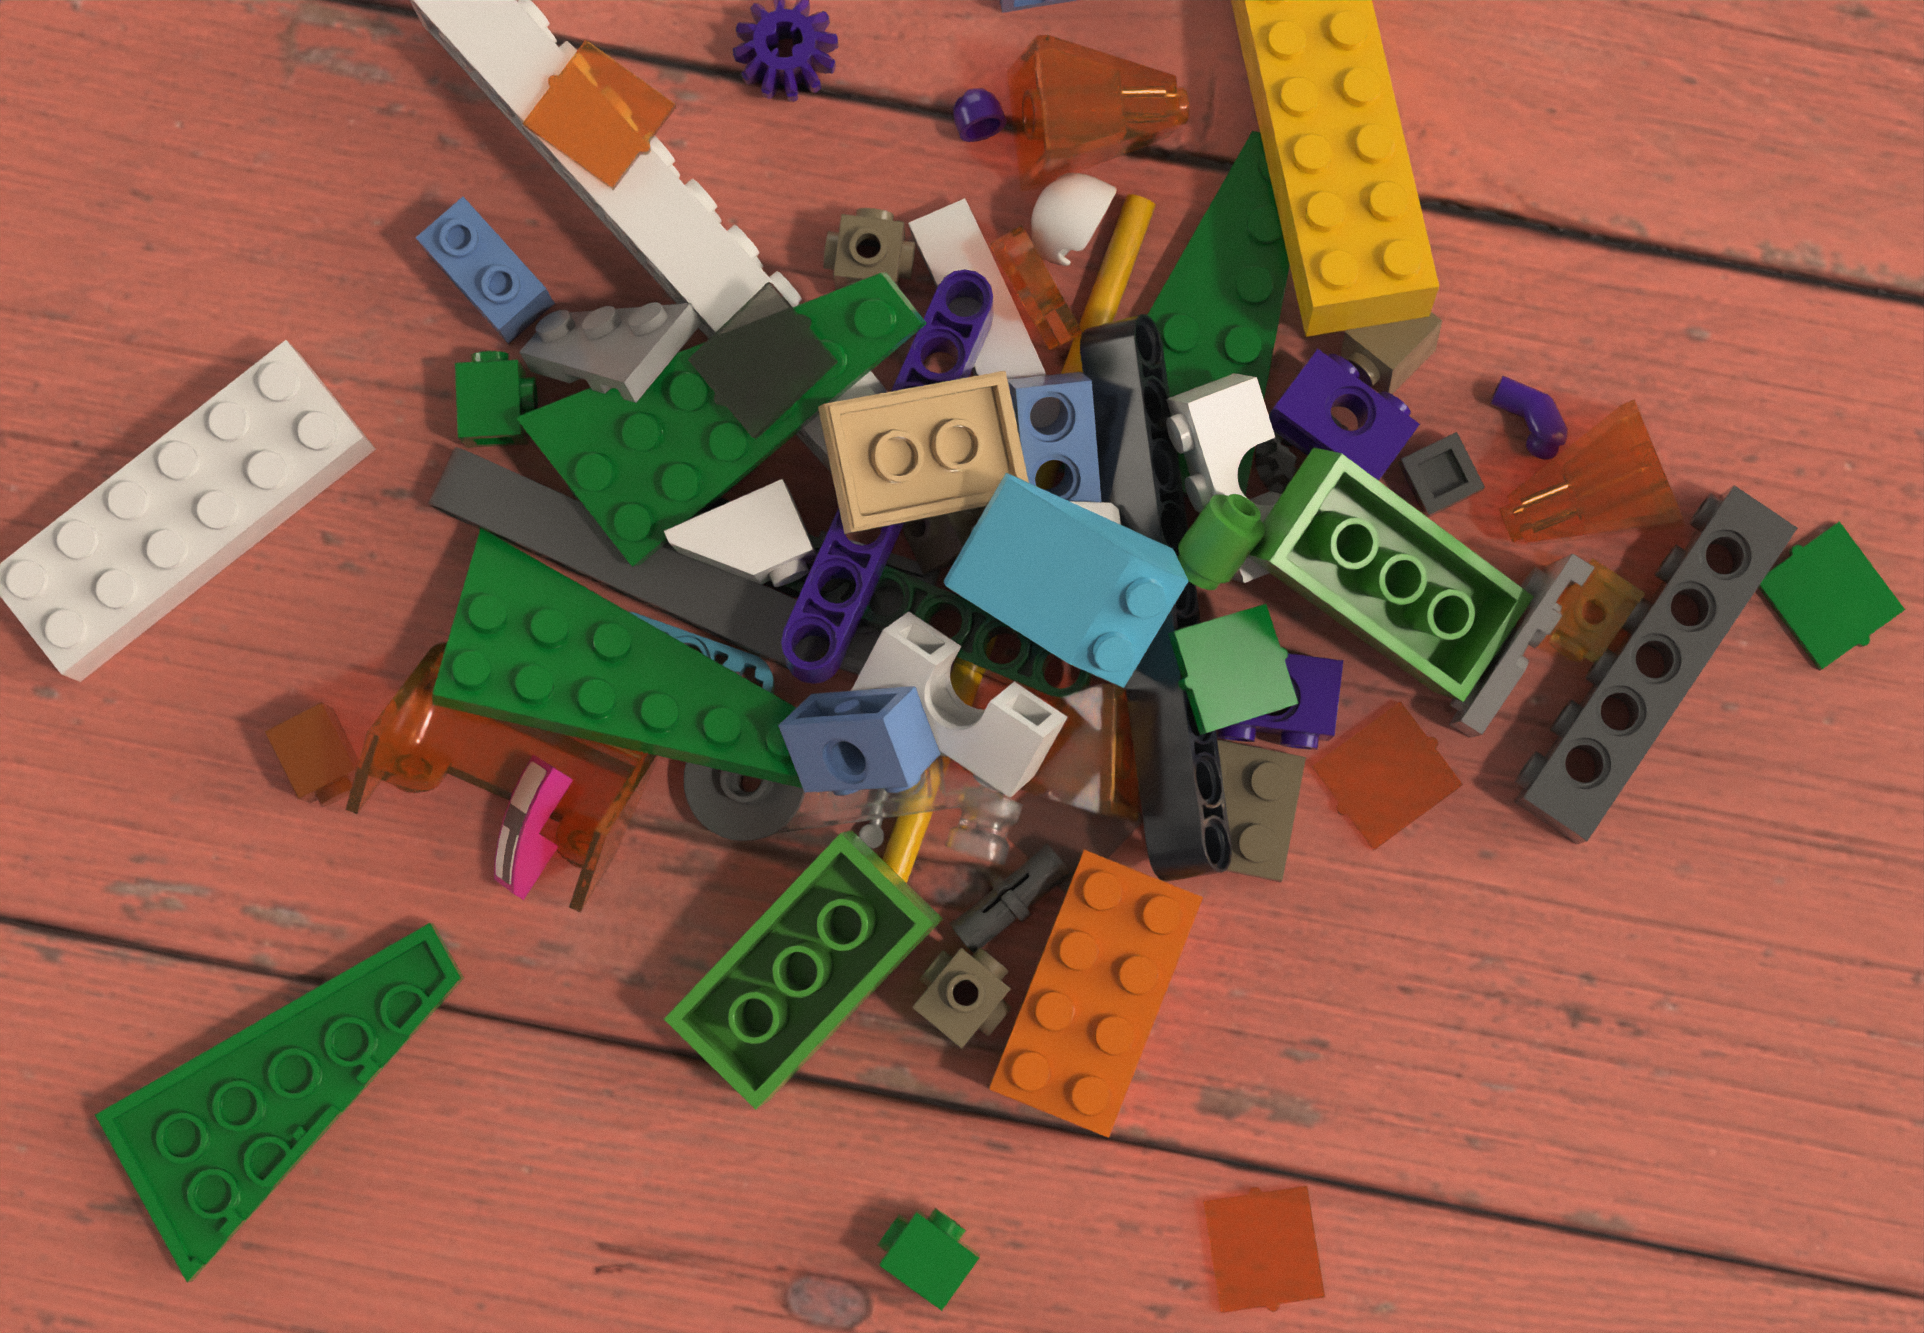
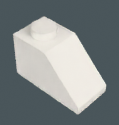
[664,479,818,587]

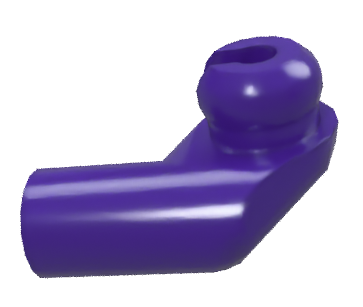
[1490,376,1568,460]

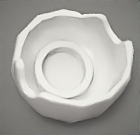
[1031,173,1117,266]

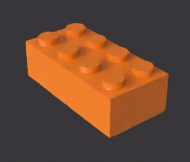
[988,850,1203,1138]

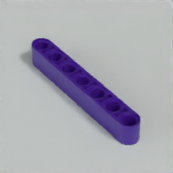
[781,269,994,684]

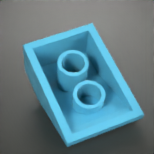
[944,473,1188,688]

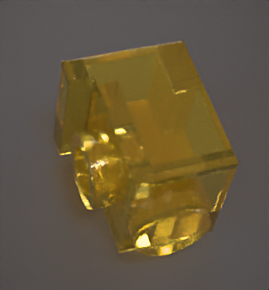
[1549,558,1645,663]

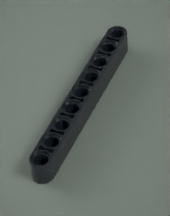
[1080,314,1232,882]

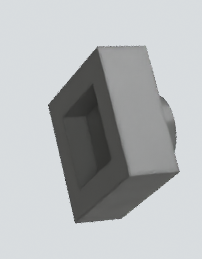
[1398,432,1485,517]

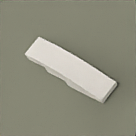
[908,198,1060,427]

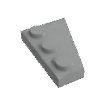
[519,302,702,403]
[1449,554,1595,738]

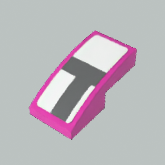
[494,754,573,900]

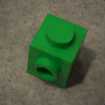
[455,351,538,448]
[877,1208,980,1311]

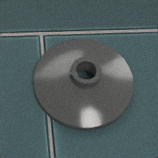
[684,762,805,841]

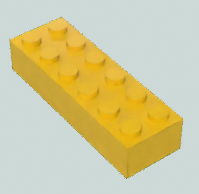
[1231,0,1439,337]

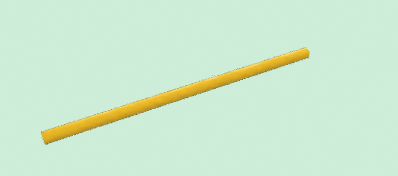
[882,194,1156,883]

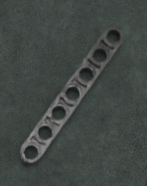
[428,447,830,670]

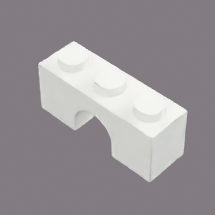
[1166,373,1282,583]
[851,612,1067,798]

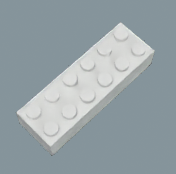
[0,340,376,682]

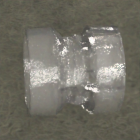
[945,786,1023,865]

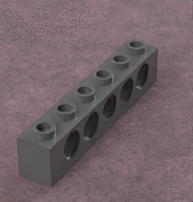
[1514,485,1798,844]

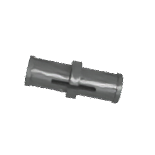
[949,843,1073,953]

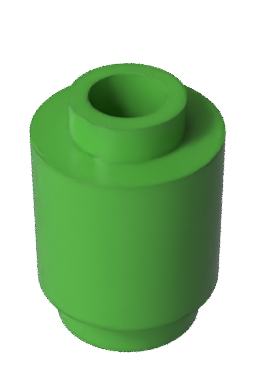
[1177,494,1265,590]

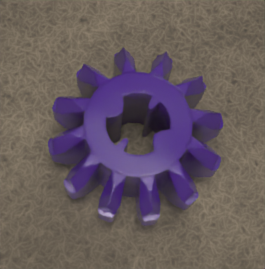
[733,0,839,102]

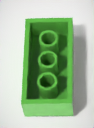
[1248,447,1534,702]
[664,830,943,1110]

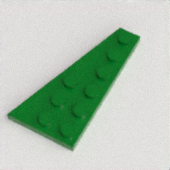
[1059,131,1290,497]
[515,273,927,567]
[432,528,803,788]
[95,923,464,1283]

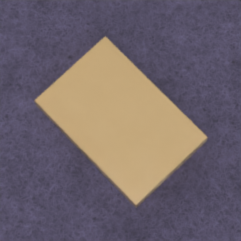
[818,371,1029,534]

